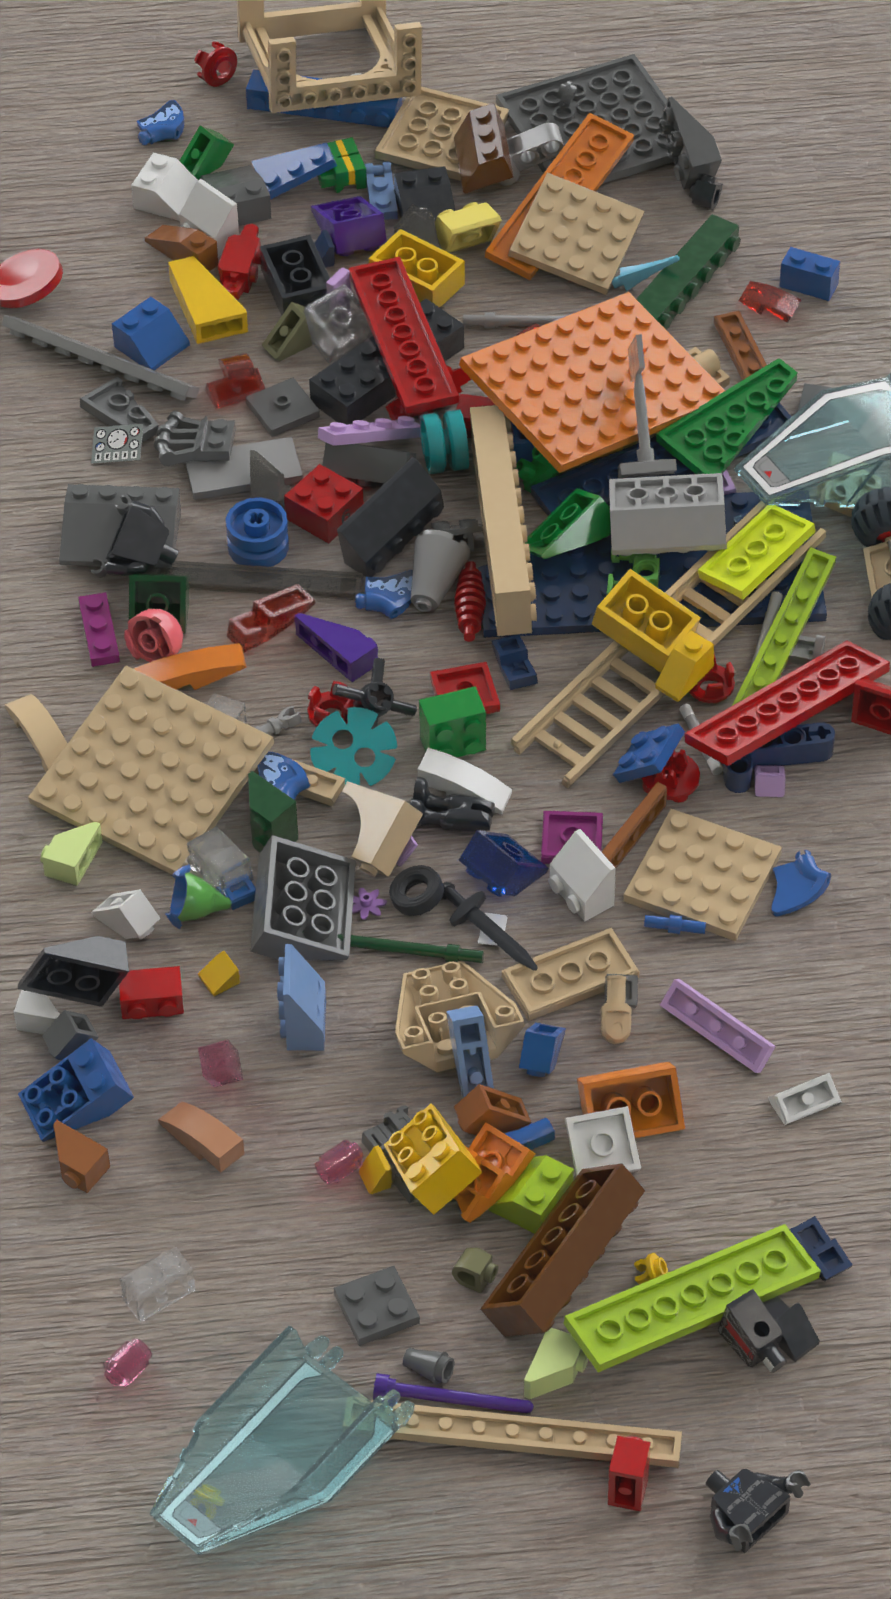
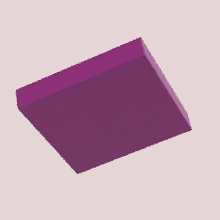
[541,811,603,864]

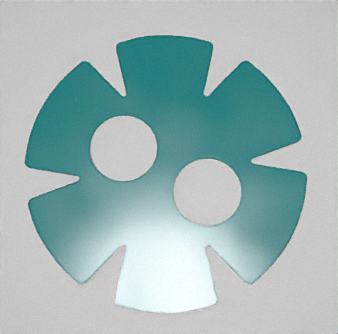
[310,707,397,786]

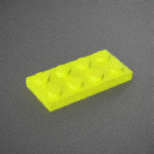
[698,503,816,599]

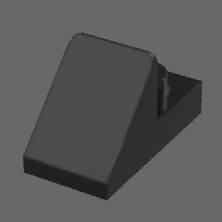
[763,1296,820,1362]

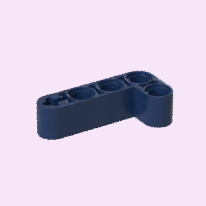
[720,723,835,793]

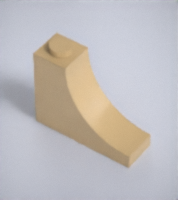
[342,781,423,877]

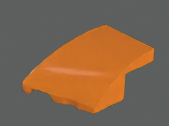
[454,1122,535,1223]

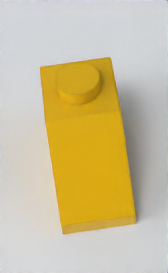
[655,630,714,702]

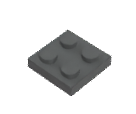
[334,1266,420,1346]

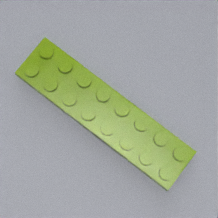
[563,1224,821,1373]

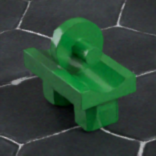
[515,447,562,493]

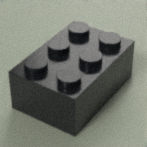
[259,235,330,316]

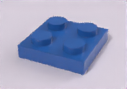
[613,723,685,783]

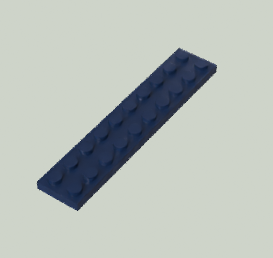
[531,402,798,516]

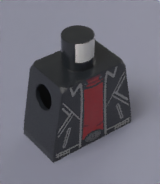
[717,1289,787,1373]

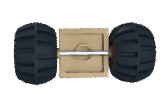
[851,487,891,640]

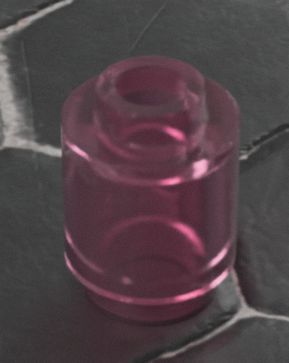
[315,1140,364,1184]
[103,1338,152,1387]

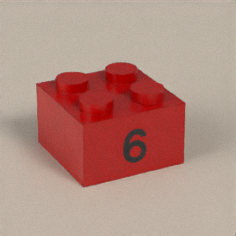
[284,464,364,544]

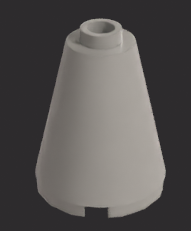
[411,530,470,612]

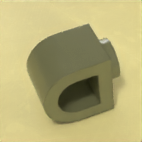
[452,1247,498,1293]

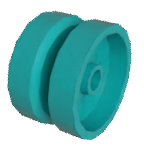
[420,409,469,474]

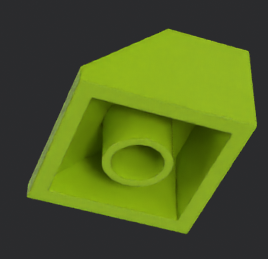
[488,1155,574,1234]

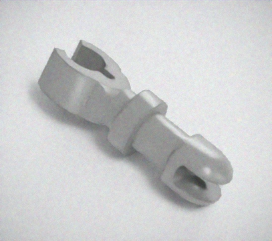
[254,706,302,735]

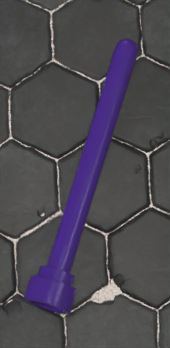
[373,1373,534,1414]

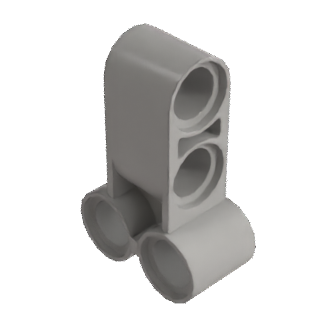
[499,123,564,186]

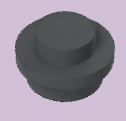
[556,81,577,106]

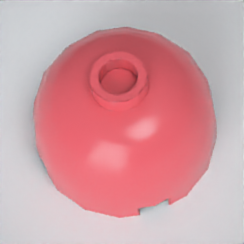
[124,609,183,662]

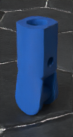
[505,1118,555,1150]

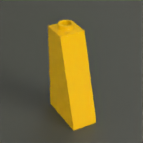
[168,256,248,344]

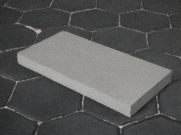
[185,437,303,500]

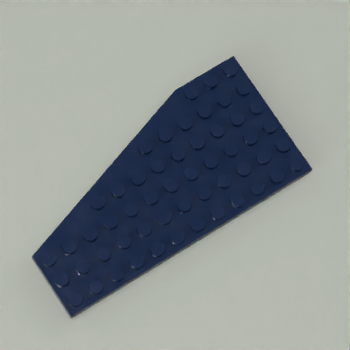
[478,489,827,638]

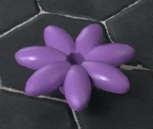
[352,888,387,920]

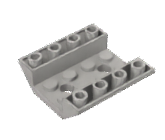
[609,473,727,556]

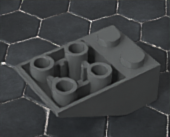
[658,97,722,190]

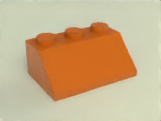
[577,1062,685,1138]

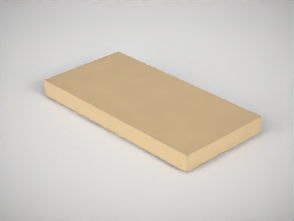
[502,928,639,1021]

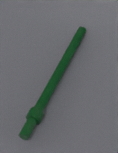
[302,930,484,963]

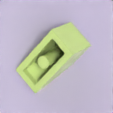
[40,822,103,886]
[524,1328,588,1399]

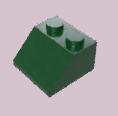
[129,574,190,634]
[248,771,299,853]

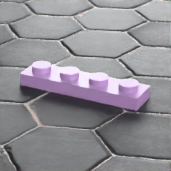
[318,416,421,446]
[660,979,776,1073]

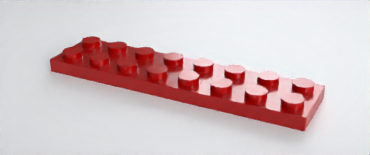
[348,257,459,415]
[685,640,890,766]

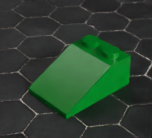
[525,488,611,559]

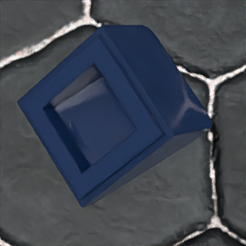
[314,229,335,268]

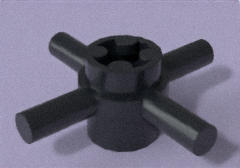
[332,658,417,729]

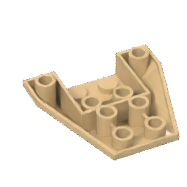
[395,961,525,1072]

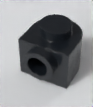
[689,174,723,210]

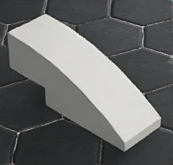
[418,748,512,815]

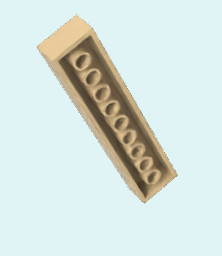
[470,405,537,636]

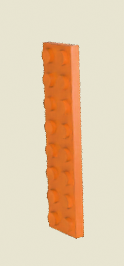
[485,112,634,280]

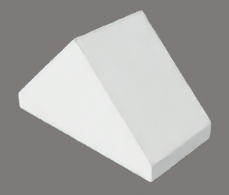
[14,990,60,1034]

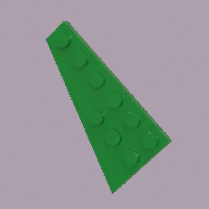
[656,358,798,474]

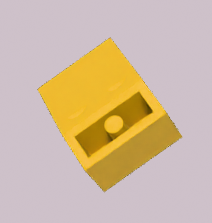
[384,1103,482,1215]

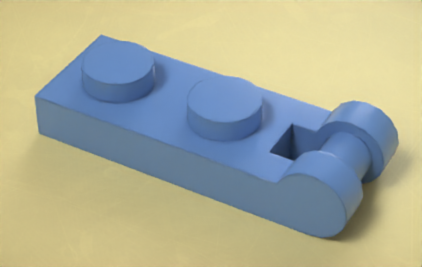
[365,162,398,220]

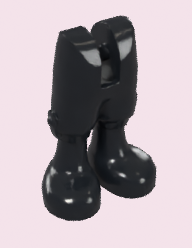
[410,777,495,832]

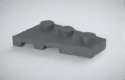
[80,376,158,443]

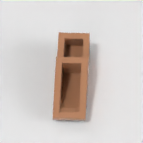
[158,1102,244,1173]

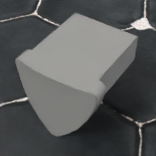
[787,635,826,665]

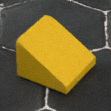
[198,951,240,997]
[359,1145,392,1194]

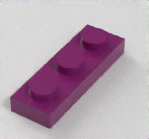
[78,592,120,667]

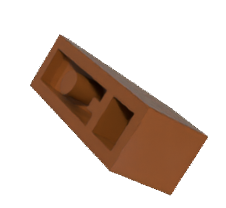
[145,225,219,271]

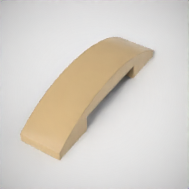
[5,694,68,772]

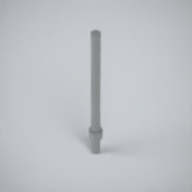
[463,312,565,328]

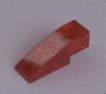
[226,584,316,653]

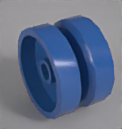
[226,497,289,570]

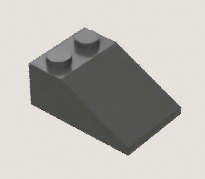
[201,165,271,226]

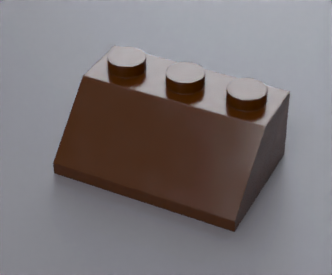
[454,103,513,194]

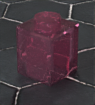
[198,1039,244,1088]

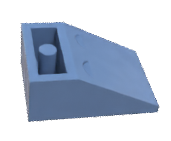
[277,944,326,1051]

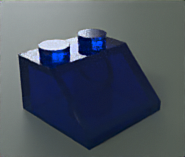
[458,830,549,897]

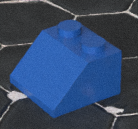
[112,296,190,370]

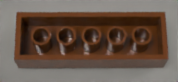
[480,1163,645,1337]

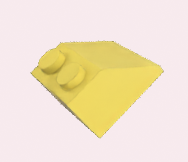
[433,202,502,253]

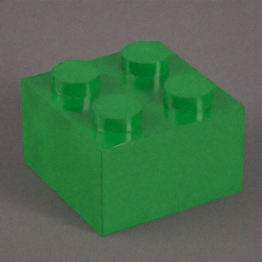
[419,687,486,757]

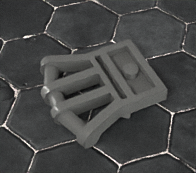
[154,411,236,466]

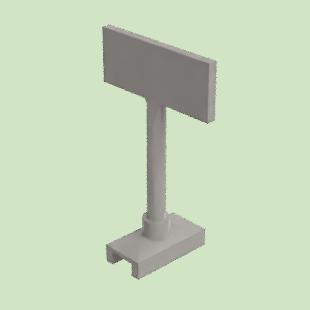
[617,334,677,479]

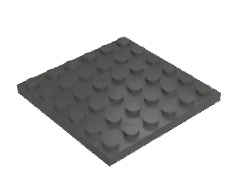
[496,54,674,184]

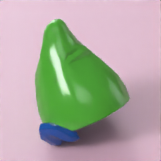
[165,864,231,929]

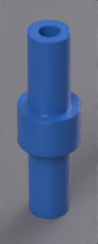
[644,915,706,934]

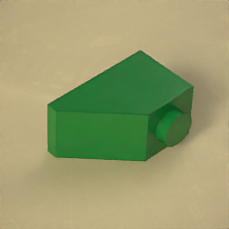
[179,125,234,180]

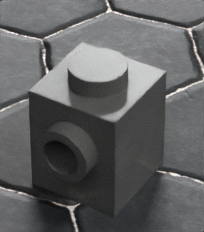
[42,1010,99,1060]

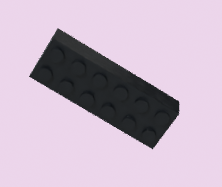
[309,299,464,425]

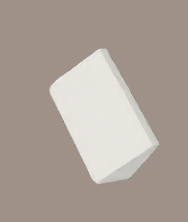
[768,1073,841,1125]

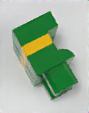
[318,137,367,193]

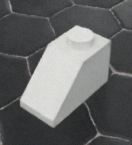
[91,889,161,939]

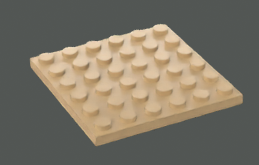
[28,666,274,875]

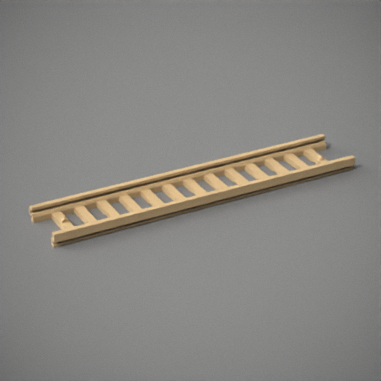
[511,495,826,788]

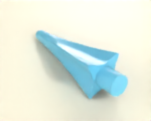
[612,255,680,291]

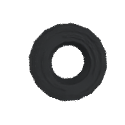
[389,865,444,916]

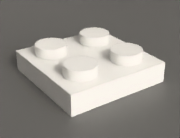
[565,1106,641,1177]

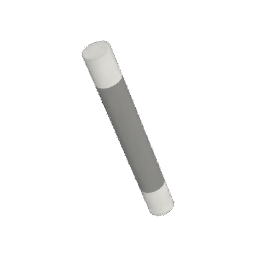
[679,704,723,775]

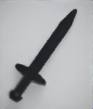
[442,882,538,971]

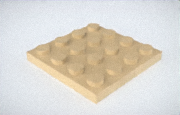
[375,87,509,181]
[508,172,644,295]
[623,809,782,941]

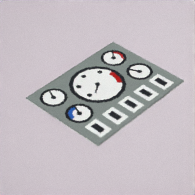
[91,424,143,464]

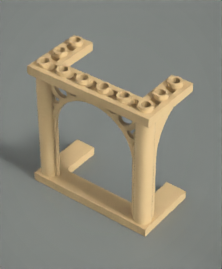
[237,0,422,113]

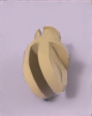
[601,975,632,1044]

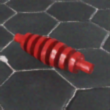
[454,561,486,642]

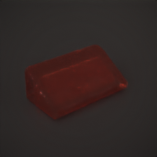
[205,368,265,409]

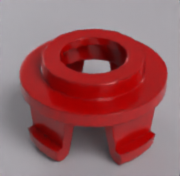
[194,41,237,87]
[689,654,735,703]
[307,681,354,727]

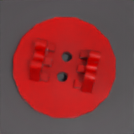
[641,749,700,803]

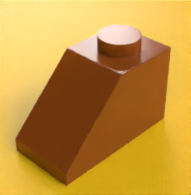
[454,1084,532,1136]
[53,1120,110,1193]

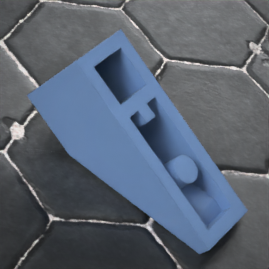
[446,1005,494,1099]

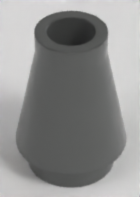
[403,1348,455,1384]

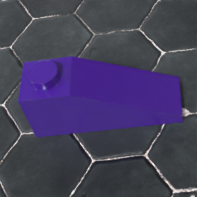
[295,613,378,682]

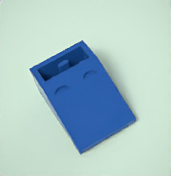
[18,1038,134,1142]

